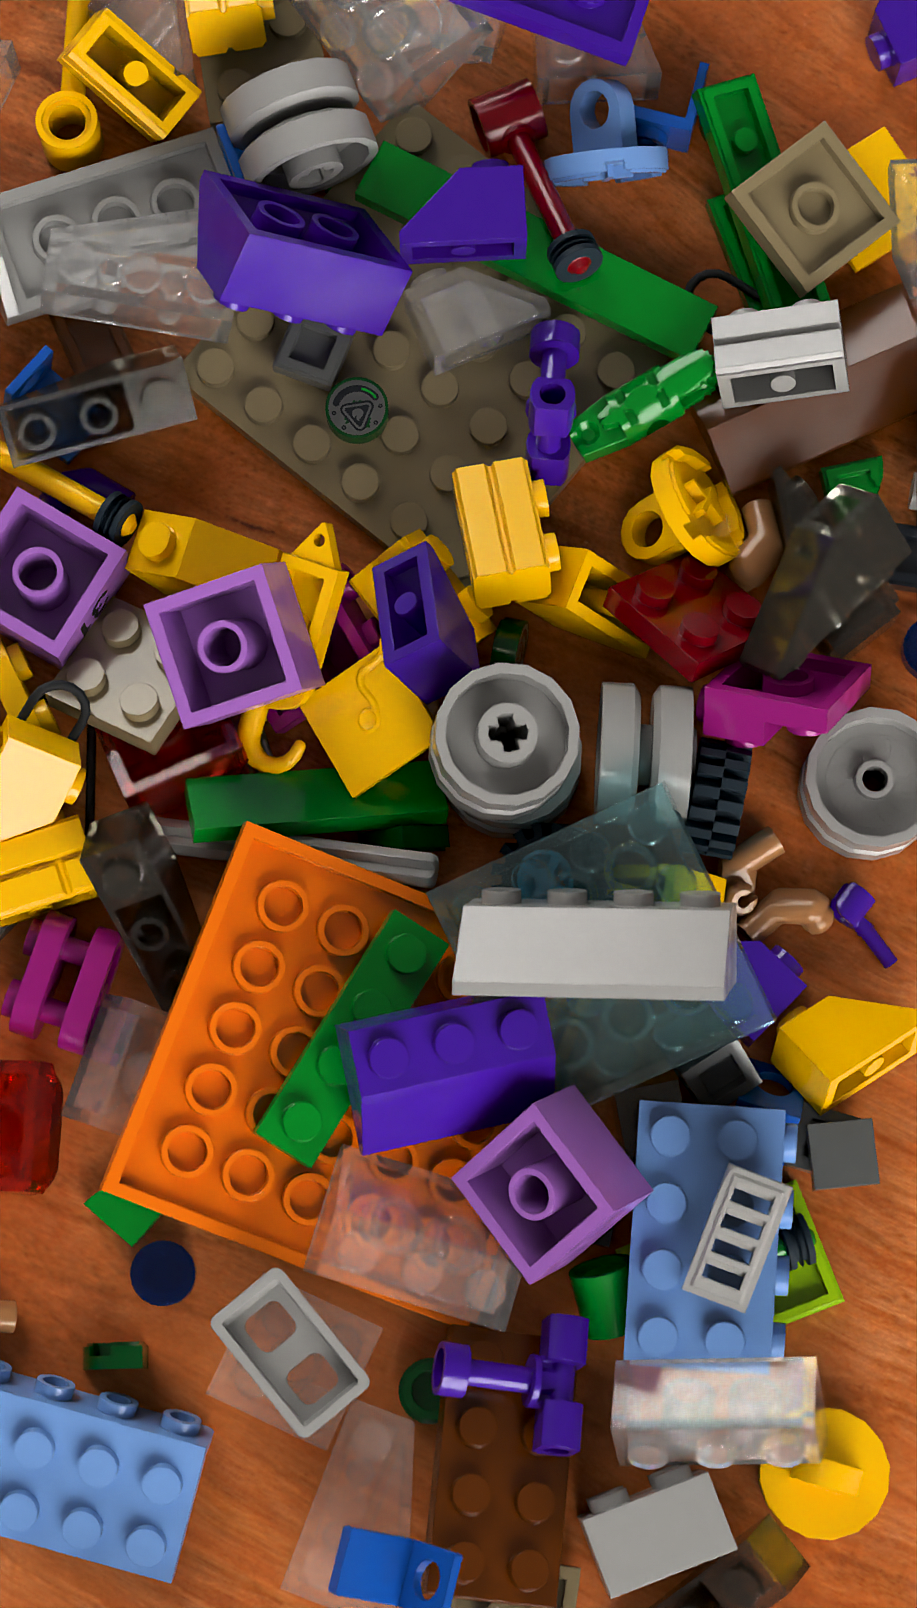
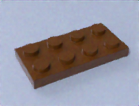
[421,1324,577,1608]

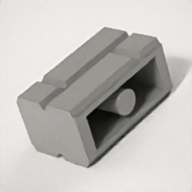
[711,299,850,409]

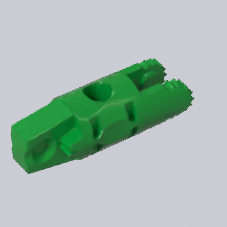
[569,348,718,463]

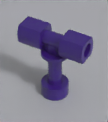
[525,320,581,486]
[432,1313,589,1457]

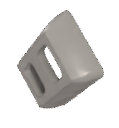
[211,1268,370,1438]

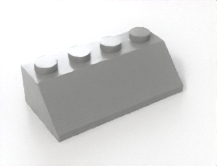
[452,887,737,1001]

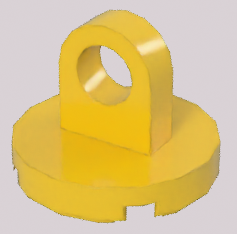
[621,445,745,567]
[757,1407,890,1540]

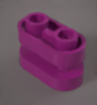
[1,910,126,1056]

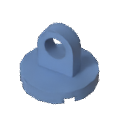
[544,78,669,187]

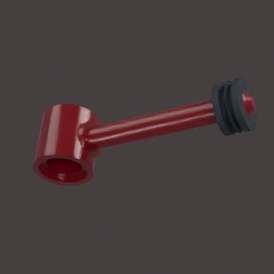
[468,78,603,283]

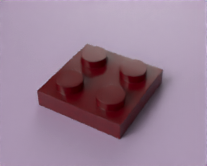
[603,552,783,683]

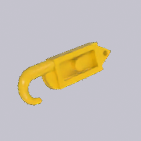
[237,522,349,774]

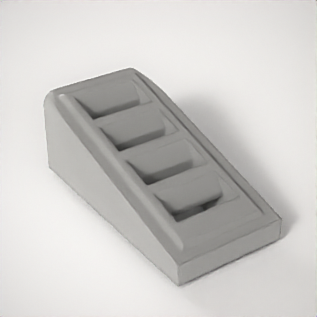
[682,1162,793,1313]

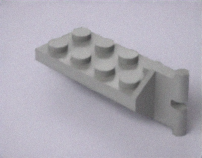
[0,127,231,326]

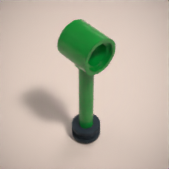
[569,1213,816,1340]

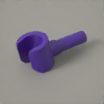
[830,882,898,969]

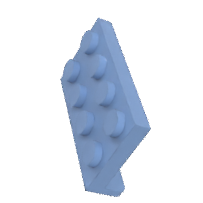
[623,1100,798,1378]
[0,1360,214,1583]

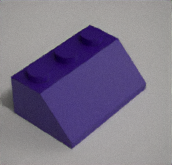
[197,170,413,336]
[335,995,556,1156]

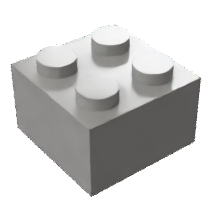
[577,1462,738,1599]

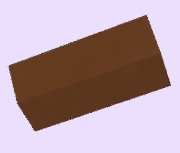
[689,282,917,497]

